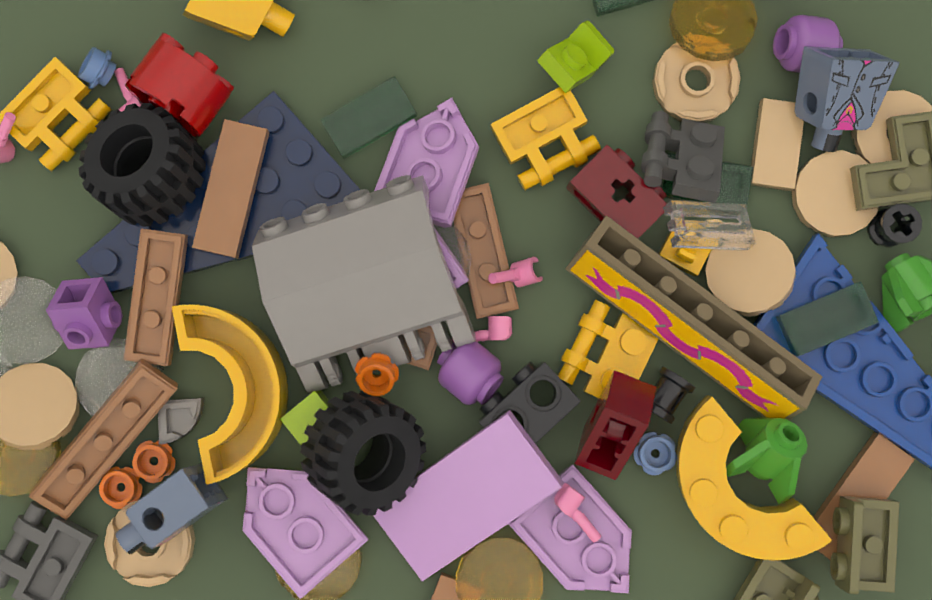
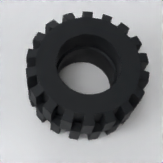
[78,103,206,227]
[300,390,426,516]

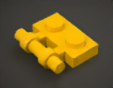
[0,57,112,172]
[490,87,601,190]
[558,300,658,399]

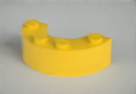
[171,305,288,485]
[676,395,832,560]

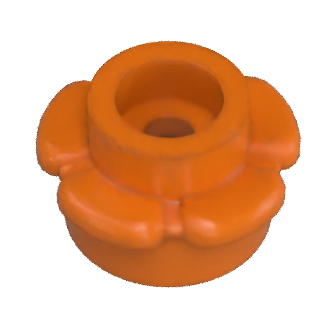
[355,353,399,396]
[132,440,176,483]
[99,466,143,509]

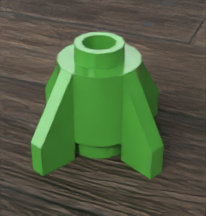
[881,253,932,334]
[726,417,808,504]

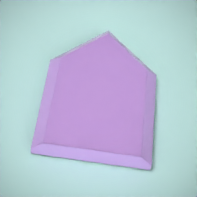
[374,98,479,228]
[508,464,632,593]
[243,467,369,599]

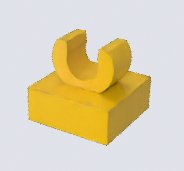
[658,217,718,277]

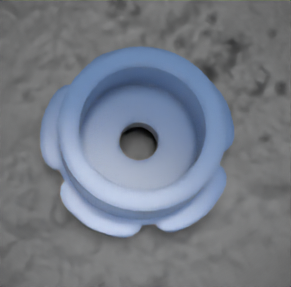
[77,47,116,89]
[633,432,677,475]

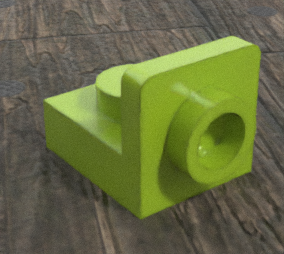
[537,20,614,93]

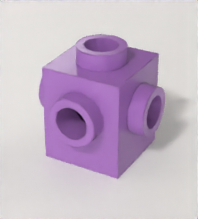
[46,277,123,349]

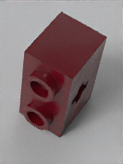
[566,144,670,239]
[574,370,656,480]

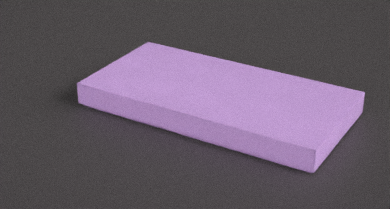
[373,410,564,581]

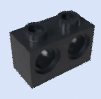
[478,361,581,444]

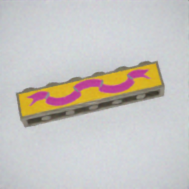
[565,215,822,420]

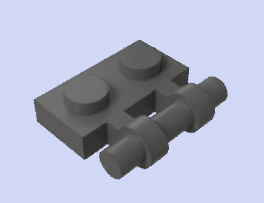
[641,111,725,203]
[0,501,98,600]

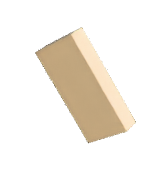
[749,98,804,191]

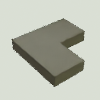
[850,111,932,211]

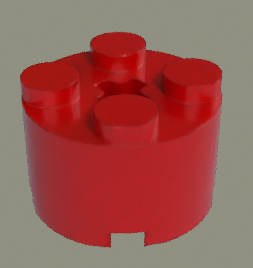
[125,33,234,137]

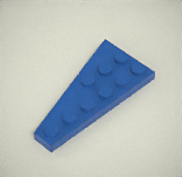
[753,233,932,470]

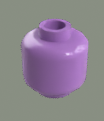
[773,15,843,73]
[437,341,504,405]

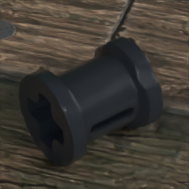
[867,204,922,247]
[652,366,696,424]

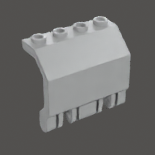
[252,175,476,394]

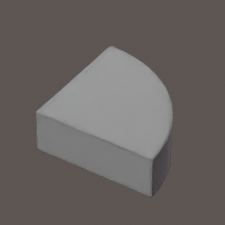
[158,398,204,445]

